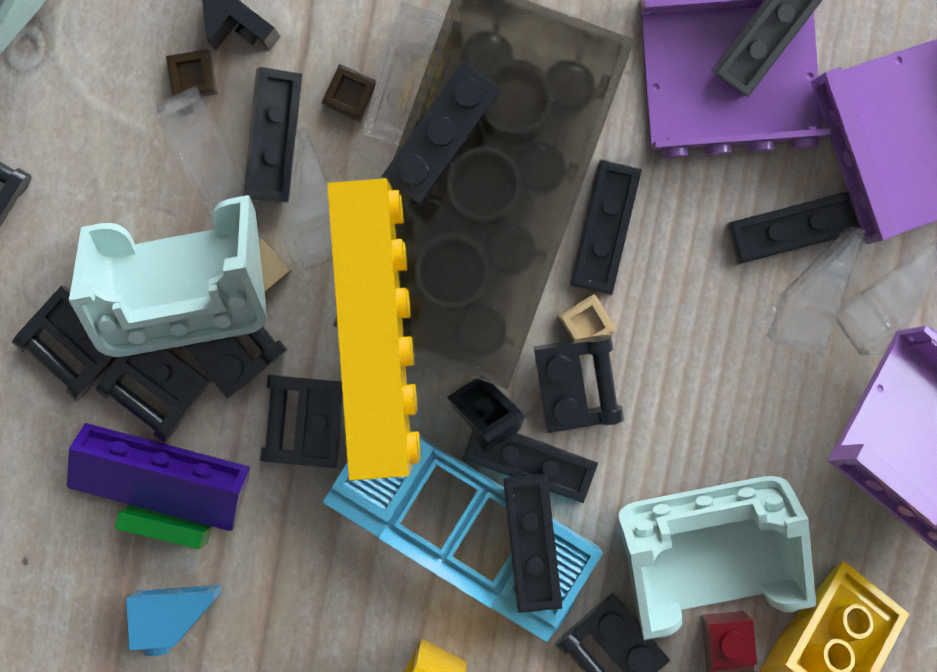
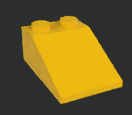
[759,561,909,672]

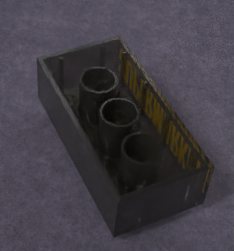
[333,0,635,390]

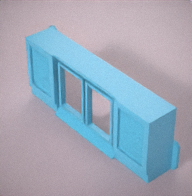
[322,429,603,642]

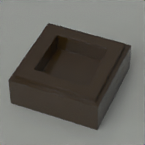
[166,49,218,101]
[321,64,379,123]

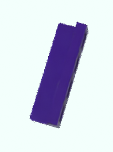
[67,423,250,531]

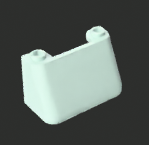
[69,195,266,357]
[619,476,816,640]

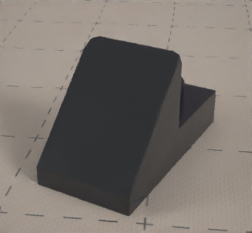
[202,0,281,50]
[447,374,524,453]

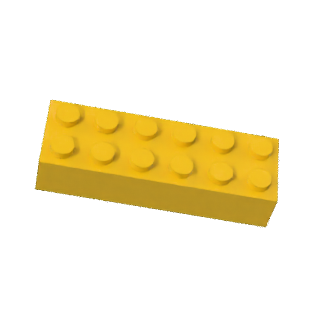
[327,178,421,480]

